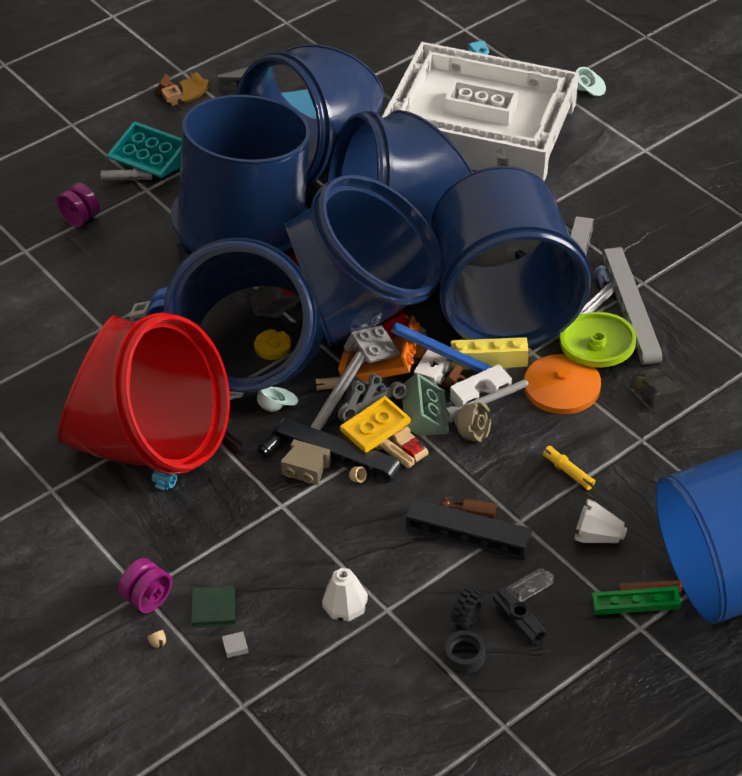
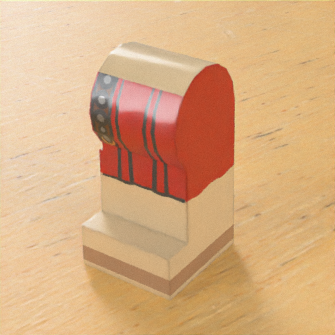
[392,426,428,464]

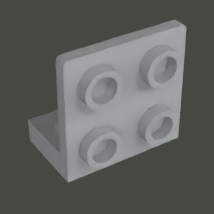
[344,325,400,363]

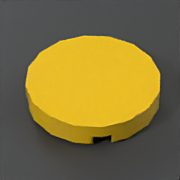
[254,329,291,360]

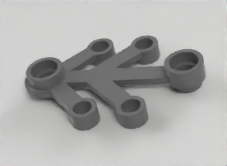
[338,373,407,423]

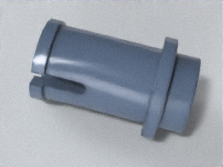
[594,265,611,288]

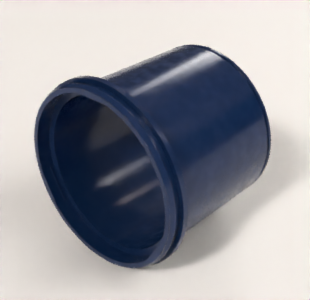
[170,95,310,256]
[431,166,591,348]

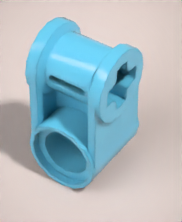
[468,40,489,55]

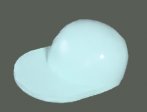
[575,67,606,96]
[257,387,298,412]

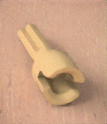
[374,437,415,468]

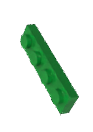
[591,587,681,615]

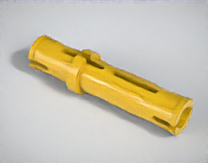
[542,446,595,490]

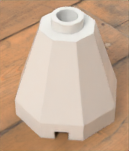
[574,499,627,543]
[322,568,368,621]

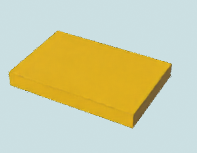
[340,396,411,453]

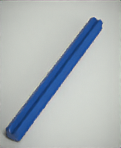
[391,323,492,373]

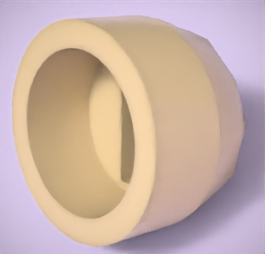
[349,467,367,483]
[147,630,166,648]

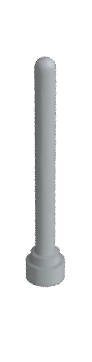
[444,380,529,423]

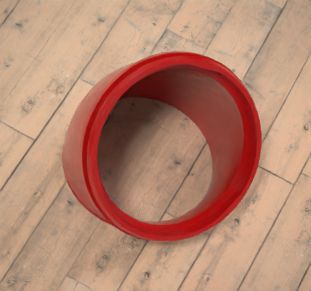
[57,313,230,474]

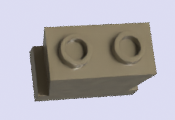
[281,439,331,485]

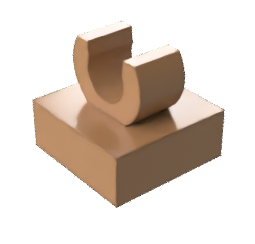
[161,85,182,106]

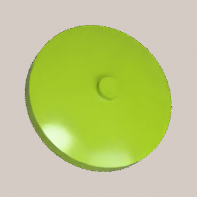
[560,312,636,367]

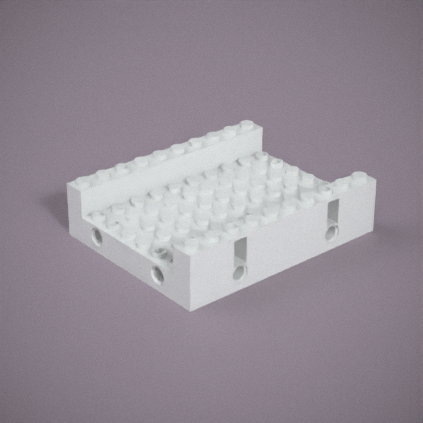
[382,42,579,181]

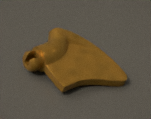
[179,71,210,104]

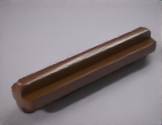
[618,580,682,593]

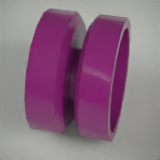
[56,182,100,227]
[118,558,173,613]

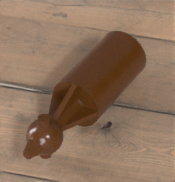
[435,497,498,519]

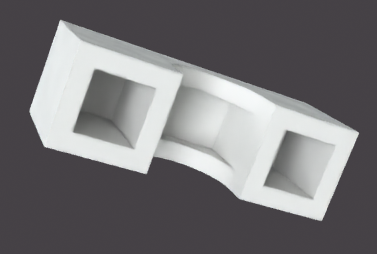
[450,365,512,407]

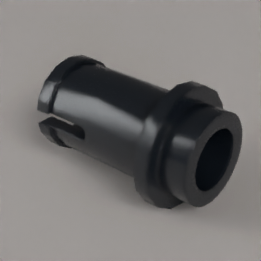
[257,434,281,458]

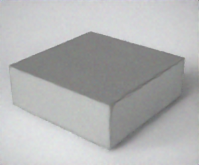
[222,631,248,658]

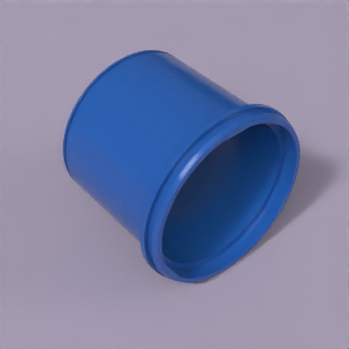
[655,449,742,624]

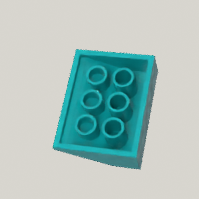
[106,121,182,178]

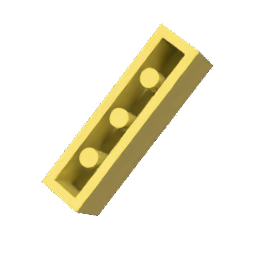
[451,338,528,369]

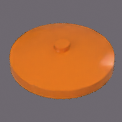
[524,354,601,414]

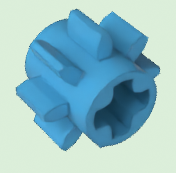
[152,470,177,490]

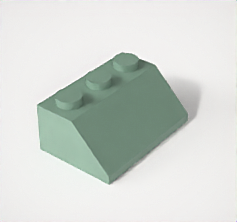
[402,373,449,436]

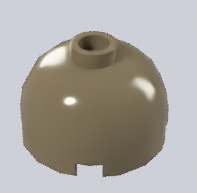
[455,402,491,442]

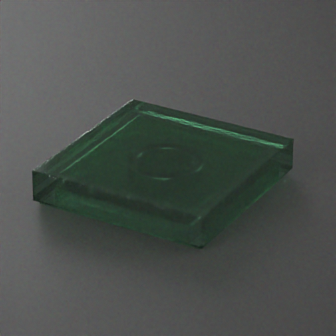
[192,586,236,627]

